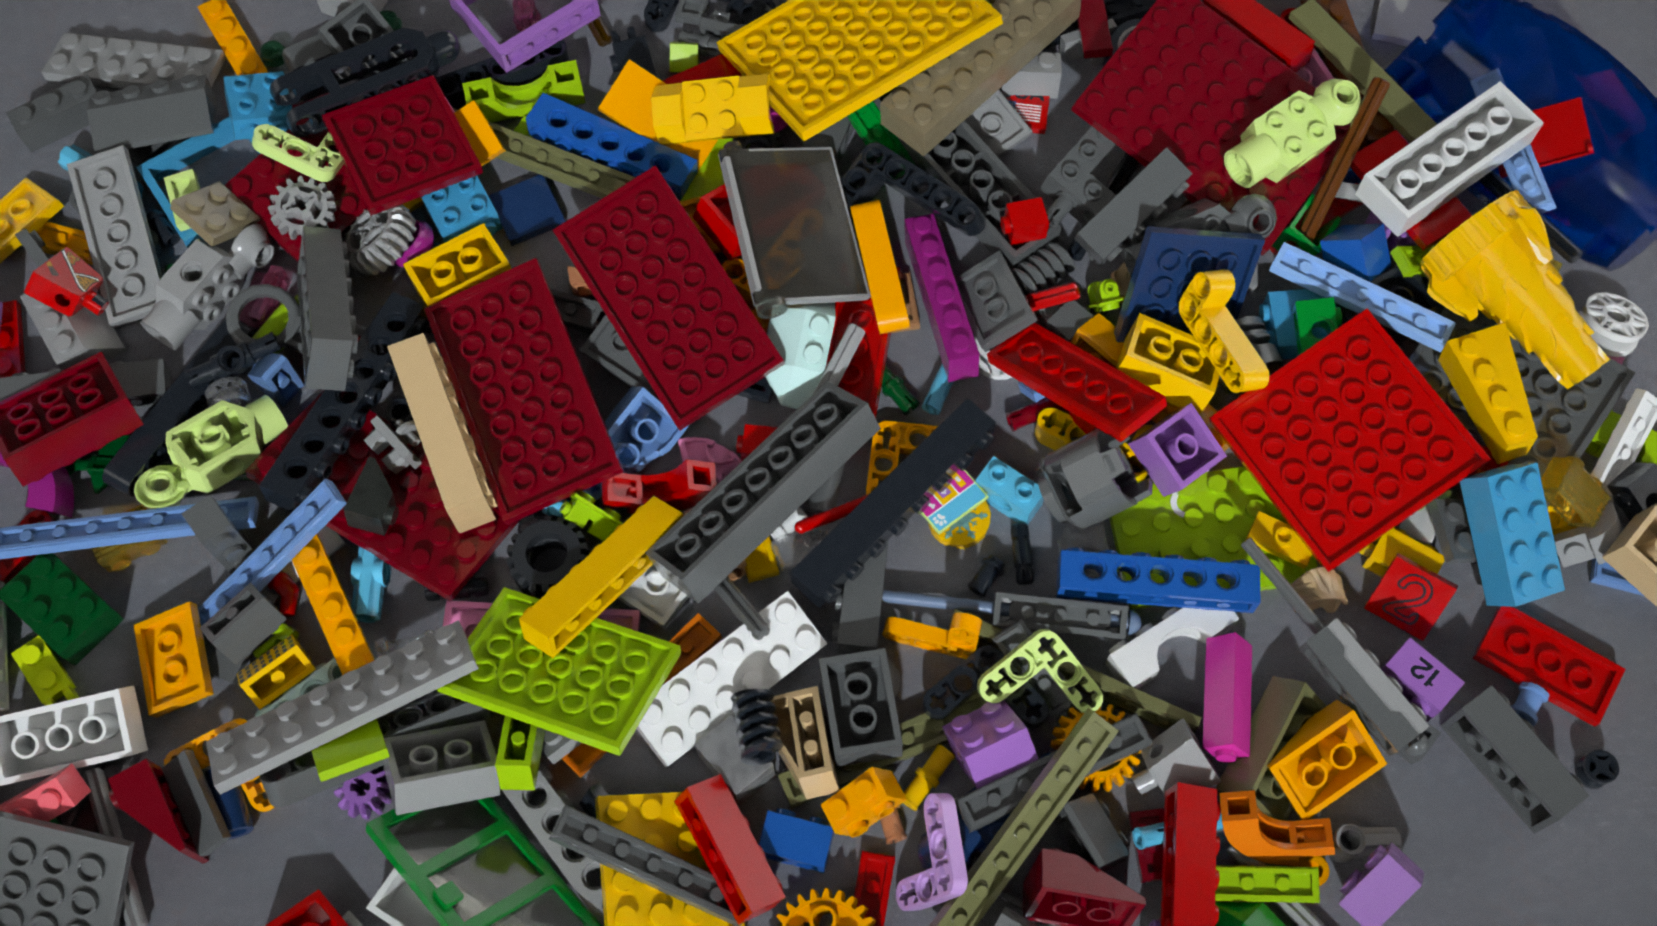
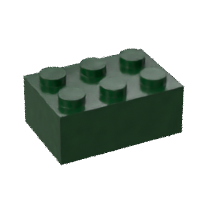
[0,553,124,666]

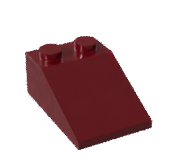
[108,758,209,864]
[1023,848,1146,926]

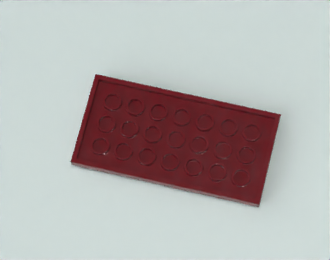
[553,165,785,431]
[424,258,624,525]
[245,390,521,602]

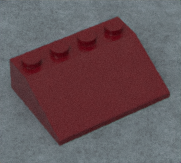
[0,352,144,487]

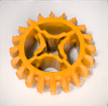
[1050,704,1141,793]

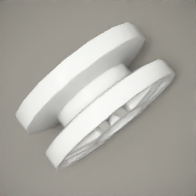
[1579,292,1649,357]

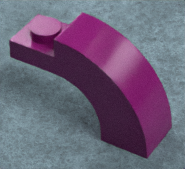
[0,452,74,518]

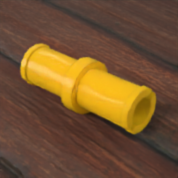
[903,744,955,812]

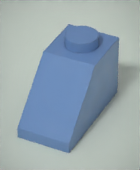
[247,353,304,407]

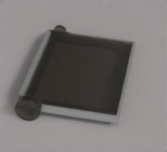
[718,141,871,319]

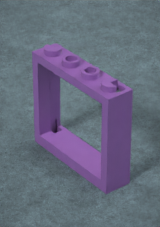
[449,0,601,73]

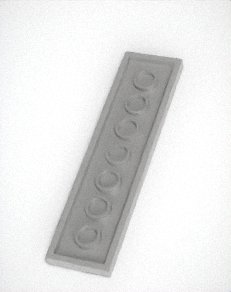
[206,620,479,795]

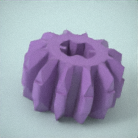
[334,766,392,820]

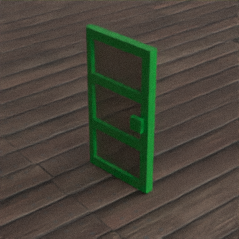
[365,797,602,926]

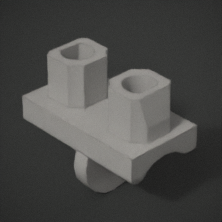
[364,415,422,474]

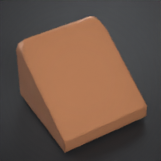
[567,266,594,298]

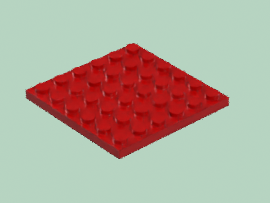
[1209,308,1491,572]

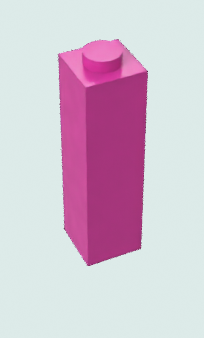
[1202,632,1252,763]

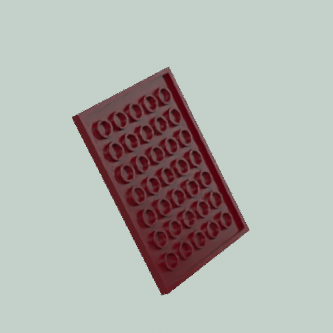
[1070,0,1351,256]

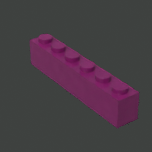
[904,213,979,382]

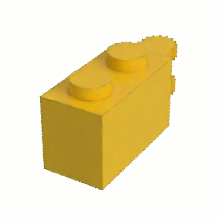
[1358,528,1445,577]

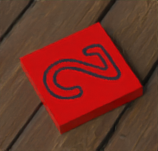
[1364,553,1458,641]

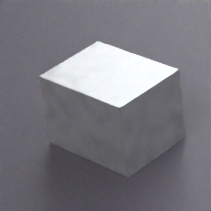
[694,714,775,805]

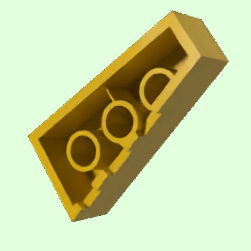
[1438,322,1538,464]

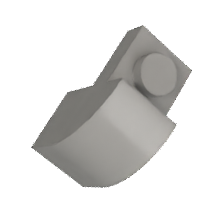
[1553,502,1623,568]

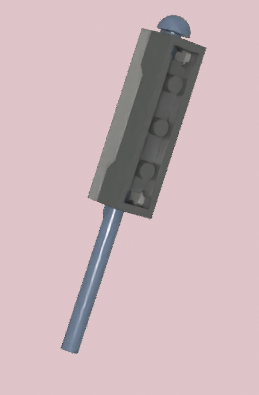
[883,590,1142,639]

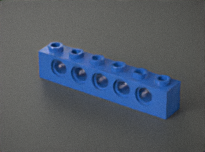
[526,93,698,201]
[1056,547,1261,613]

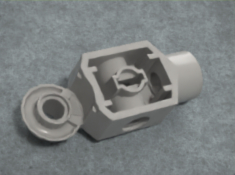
[140,224,274,350]

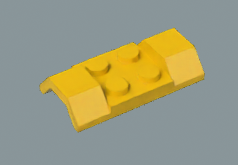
[651,74,774,145]

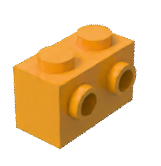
[820,767,907,838]

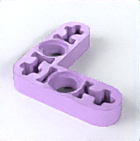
[896,793,968,911]

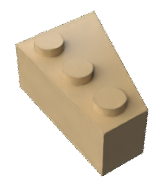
[770,686,839,800]

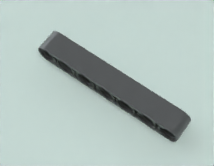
[260,693,493,807]

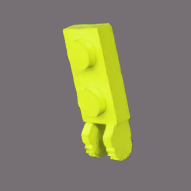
[11,635,80,706]

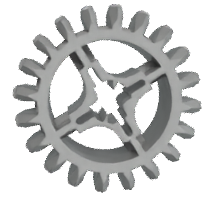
[344,204,417,276]

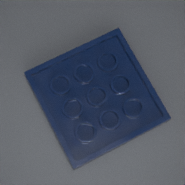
[1114,226,1265,343]

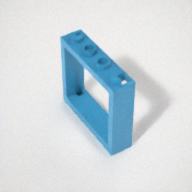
[136,116,261,248]

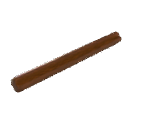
[1293,77,1390,246]

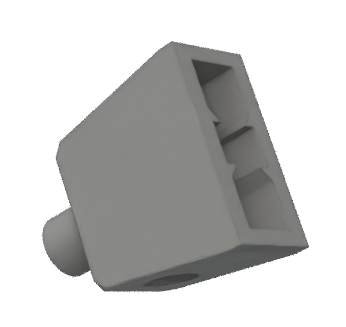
[1132,718,1221,794]

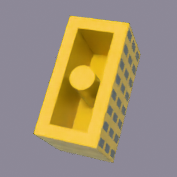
[236,634,316,710]

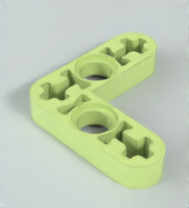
[252,124,344,182]
[977,629,1103,713]

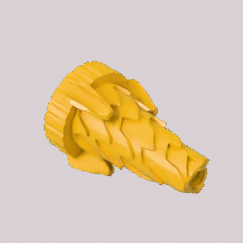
[1420,190,1610,389]

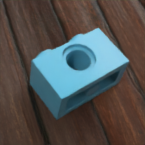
[975,456,1044,525]

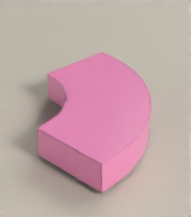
[678,437,742,484]

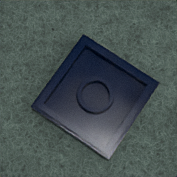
[488,175,565,246]

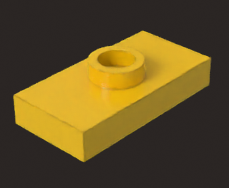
[1245,511,1312,569]

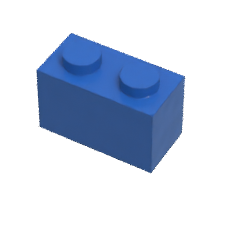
[759,808,834,874]

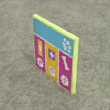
[921,470,989,535]

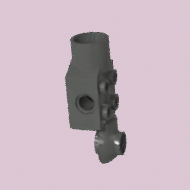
[1123,194,1277,276]

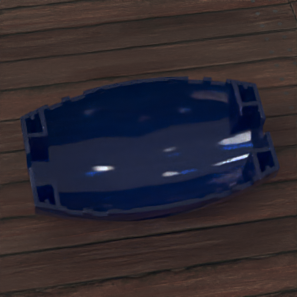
[1384,0,1657,272]

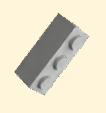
[20,294,127,370]

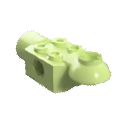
[1224,79,1361,188]
[134,395,288,509]

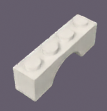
[1105,607,1239,689]

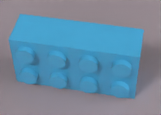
[1460,462,1565,607]

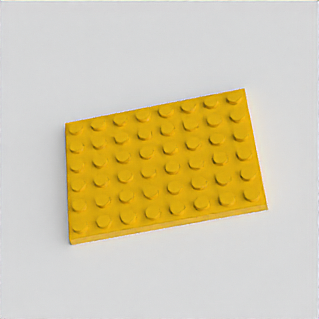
[716,0,1003,141]

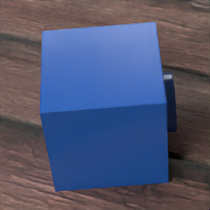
[1320,223,1391,282]

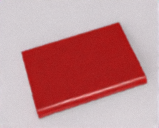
[1498,97,1594,178]

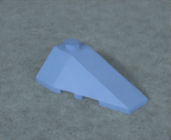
[577,386,689,500]

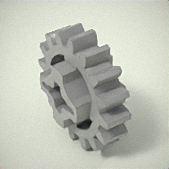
[268,176,337,240]

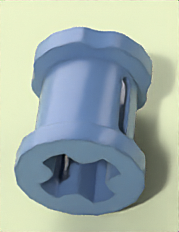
[1511,682,1550,726]

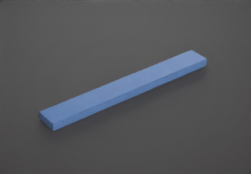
[0,496,259,559]

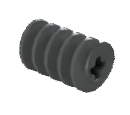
[1011,242,1076,295]

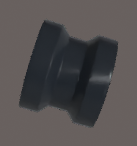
[1575,750,1620,789]

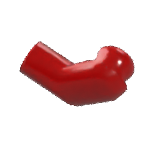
[267,572,300,617]

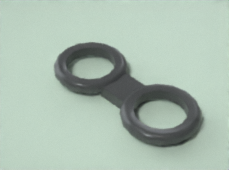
[226,284,385,379]

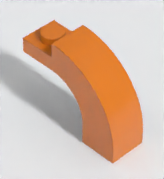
[1219,790,1335,866]

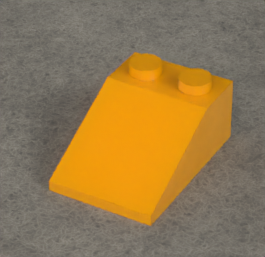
[1267,699,1387,820]

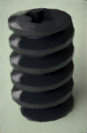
[730,688,783,766]

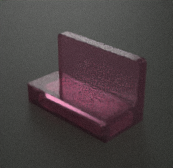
[239,265,291,330]

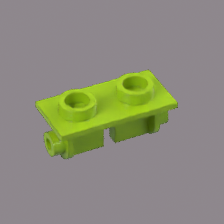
[1086,279,1125,313]
[559,491,623,542]

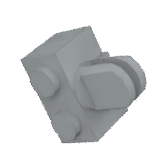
[1001,50,1062,99]

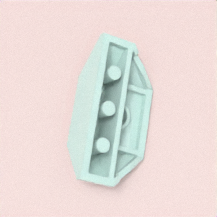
[766,302,836,409]

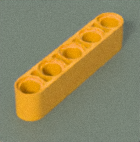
[850,200,910,335]

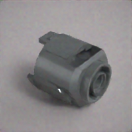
[1038,428,1153,529]

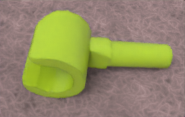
[252,623,299,658]

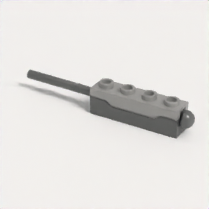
[1241,537,1430,756]

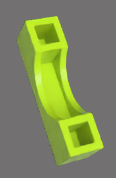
[462,60,586,123]

